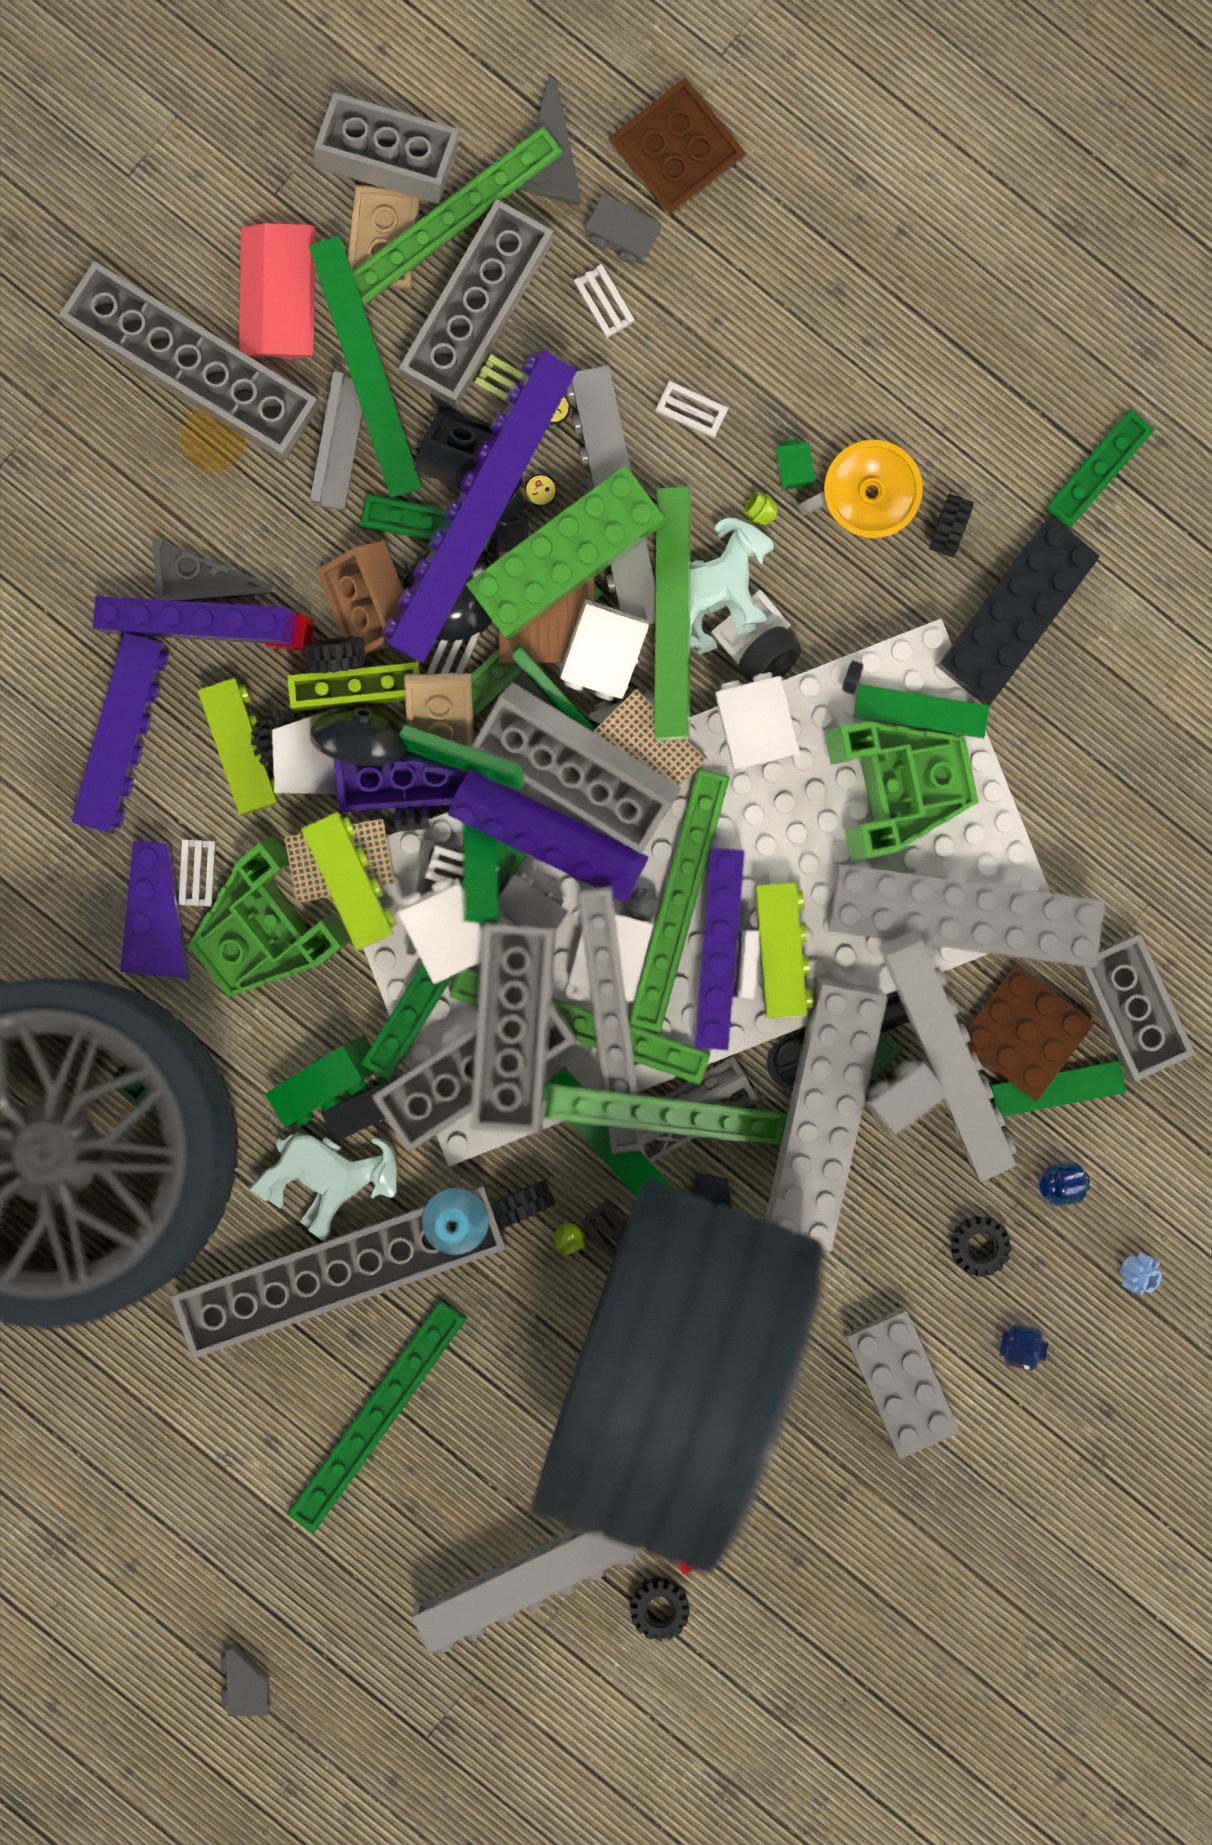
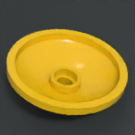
[824,440,923,539]

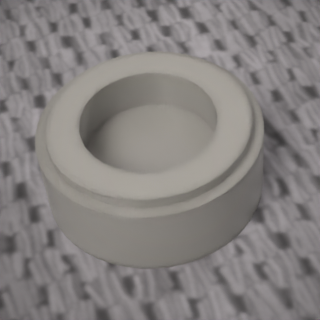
[797,491,826,516]

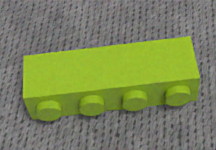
[287,662,421,712]
[198,678,282,816]
[301,812,397,951]
[755,882,813,1019]

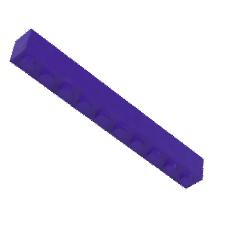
[382,350,577,663]

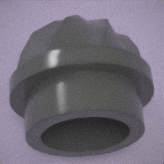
[626,888,659,921]

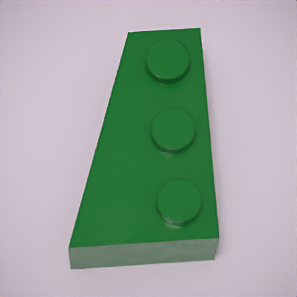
[264,1034,376,1128]

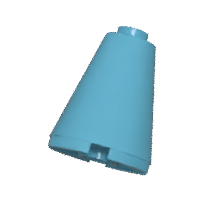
[422,1188,489,1255]

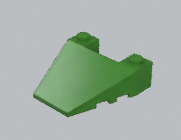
[824,721,979,862]
[188,836,352,997]

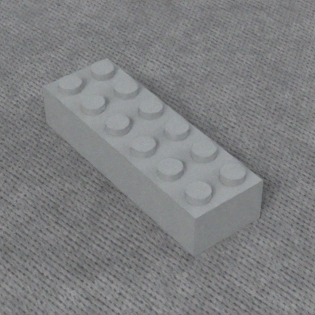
[398,199,554,408]
[471,682,682,854]
[471,925,556,1134]
[372,999,579,1152]

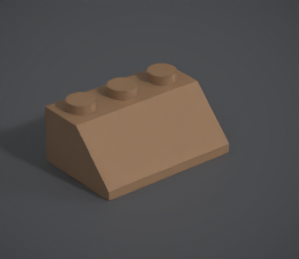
[317,541,404,656]

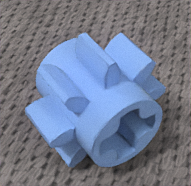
[1120,1252,1162,1296]

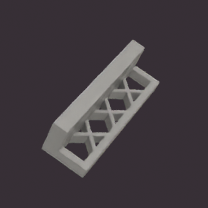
[310,371,363,511]
[640,1056,759,1163]

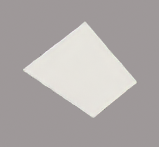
[272,708,339,794]

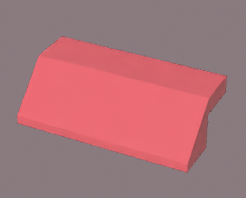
[239,223,315,360]

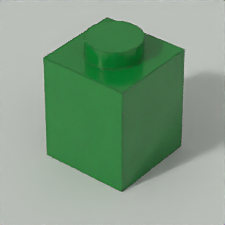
[775,439,815,491]

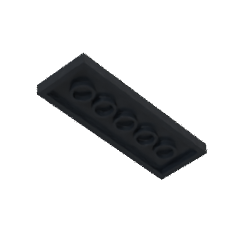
[936,515,1100,706]

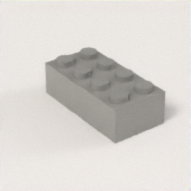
[314,92,459,204]
[1077,934,1196,1082]
[864,1060,949,1136]
[844,1308,960,1459]

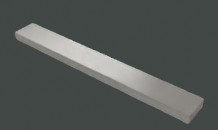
[578,886,645,1154]

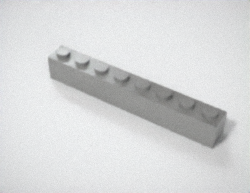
[567,365,656,628]
[878,930,1017,1182]

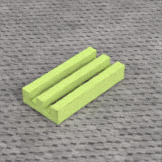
[474,355,524,404]

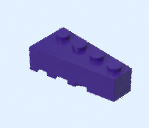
[334,751,468,812]
[120,841,190,979]

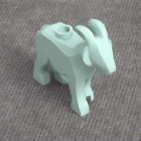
[690,518,774,654]
[249,1133,398,1241]

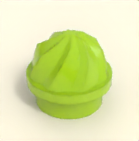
[744,492,777,525]
[554,1223,587,1256]

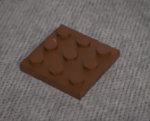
[608,78,746,217]
[966,964,1095,1102]

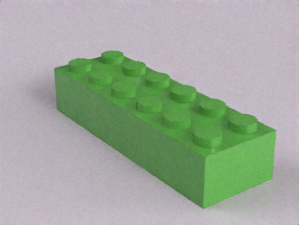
[466,465,666,641]

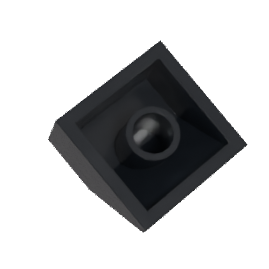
[414,406,493,490]

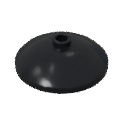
[403,551,493,644]
[309,708,408,766]

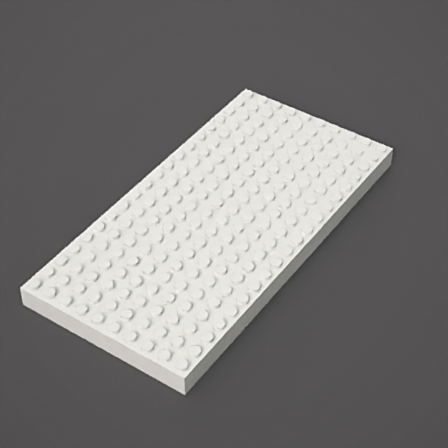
[364,618,1051,1166]

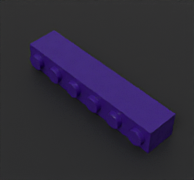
[93,596,296,645]
[71,632,169,834]
[447,769,649,903]
[694,848,745,1051]

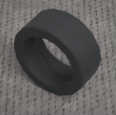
[738,626,801,683]

